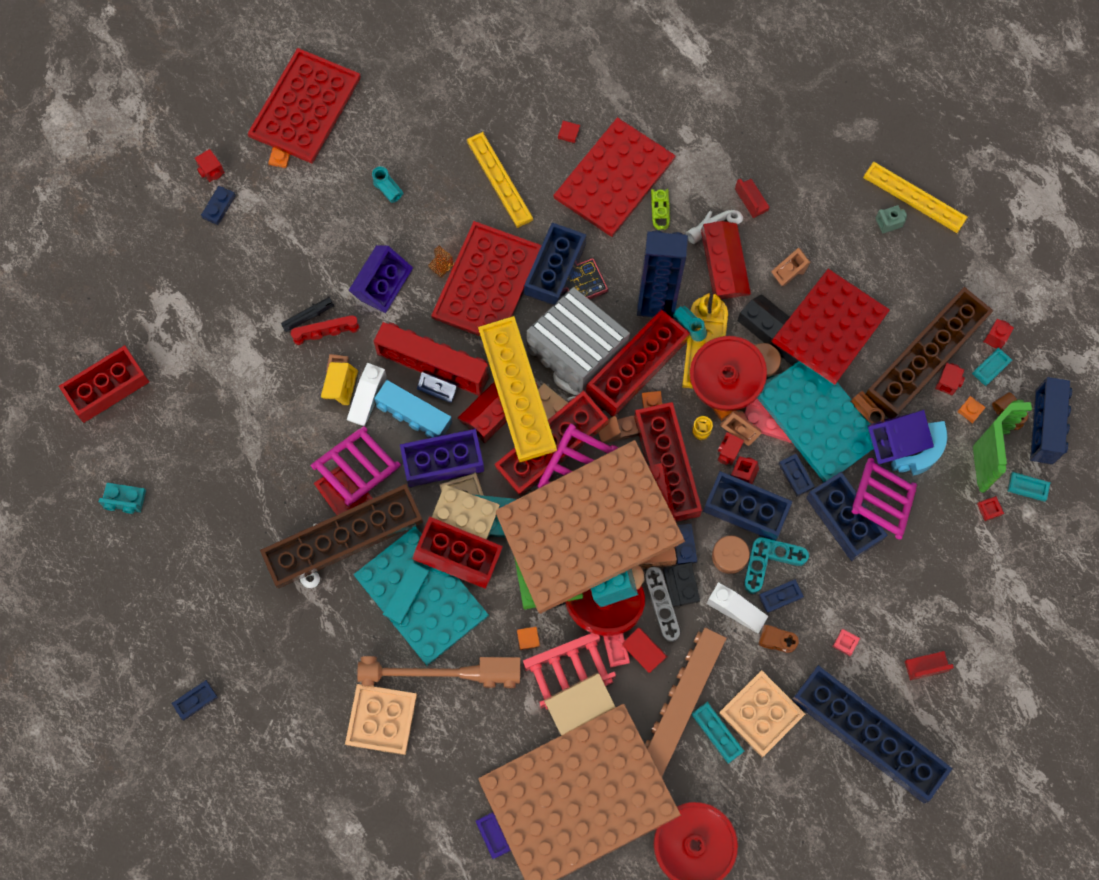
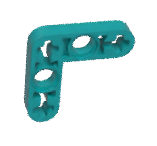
[744,538,809,594]

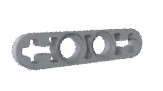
[644,567,680,642]

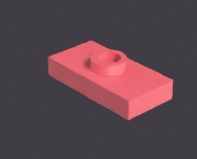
[603,633,630,668]

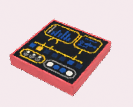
[567,258,608,299]

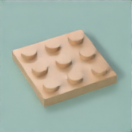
[719,670,805,757]
[345,684,417,755]

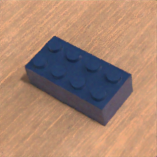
[524,222,586,305]
[1030,377,1072,464]
[703,471,793,541]
[806,472,888,562]

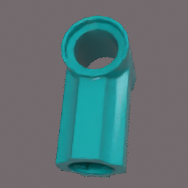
[372,166,404,203]
[673,306,707,341]

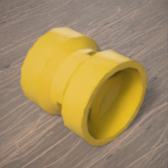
[692,416,713,440]

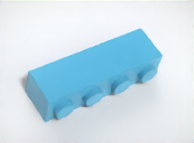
[374,380,452,438]

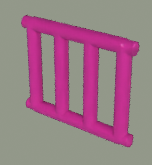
[537,424,618,488]
[311,426,401,506]
[852,458,917,539]

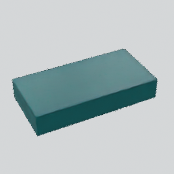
[972,347,1012,386]
[1007,472,1051,502]

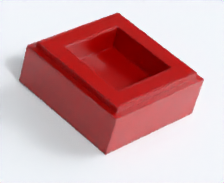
[558,121,580,143]
[977,496,1004,521]

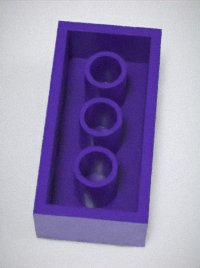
[400,429,484,487]

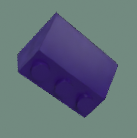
[348,245,413,313]

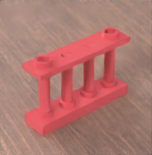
[523,633,616,710]

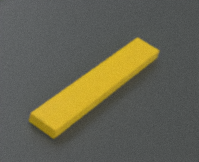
[467,132,533,228]
[863,162,968,233]

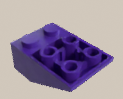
[867,410,934,464]

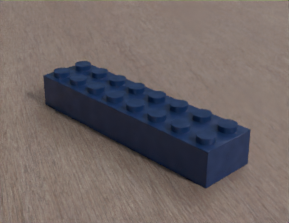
[636,230,688,319]
[791,665,953,804]

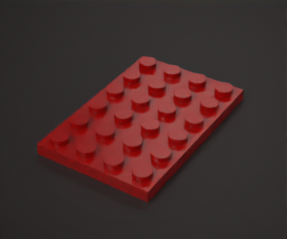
[247,48,361,164]
[554,117,676,237]
[431,221,542,337]
[772,269,890,385]

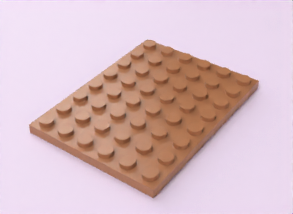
[495,440,685,614]
[478,704,681,880]

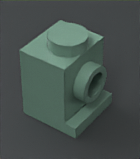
[875,205,907,234]

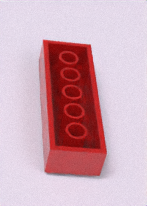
[585,309,690,416]
[373,322,489,396]
[494,390,609,497]
[634,402,702,522]

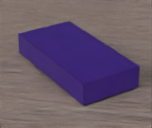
[475,812,511,859]

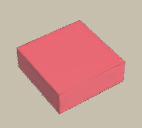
[832,628,860,656]

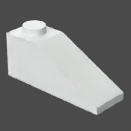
[347,363,387,426]
[707,582,768,634]

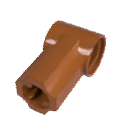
[850,391,885,424]

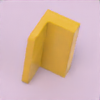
[321,362,358,405]

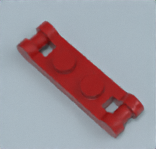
[291,315,359,345]

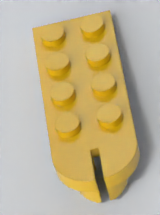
[682,293,728,389]

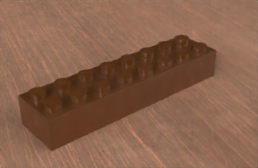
[866,287,994,419]
[260,484,423,589]

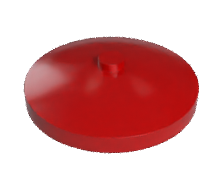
[690,336,767,411]
[566,586,645,636]
[654,802,738,880]

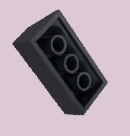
[737,294,799,366]

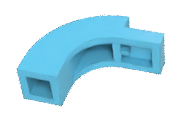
[891,421,947,476]

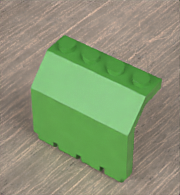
[973,400,1032,493]

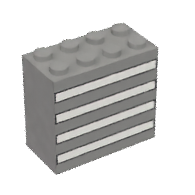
[527,287,630,393]

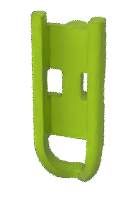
[651,189,670,230]

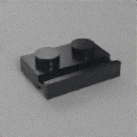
[663,563,700,607]

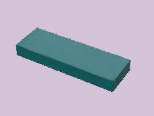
[383,562,429,624]
[691,702,745,764]

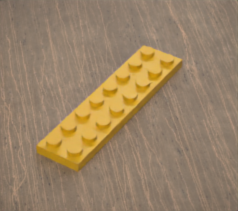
[478,316,557,462]

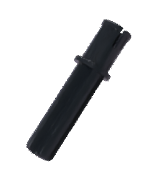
[281,296,335,332]

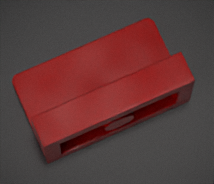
[735,178,770,218]
[622,627,668,673]
[904,651,954,681]

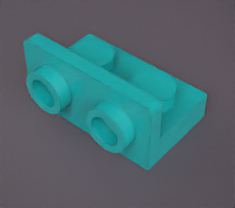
[98,483,146,514]

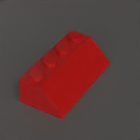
[701,221,751,300]
[458,381,538,443]

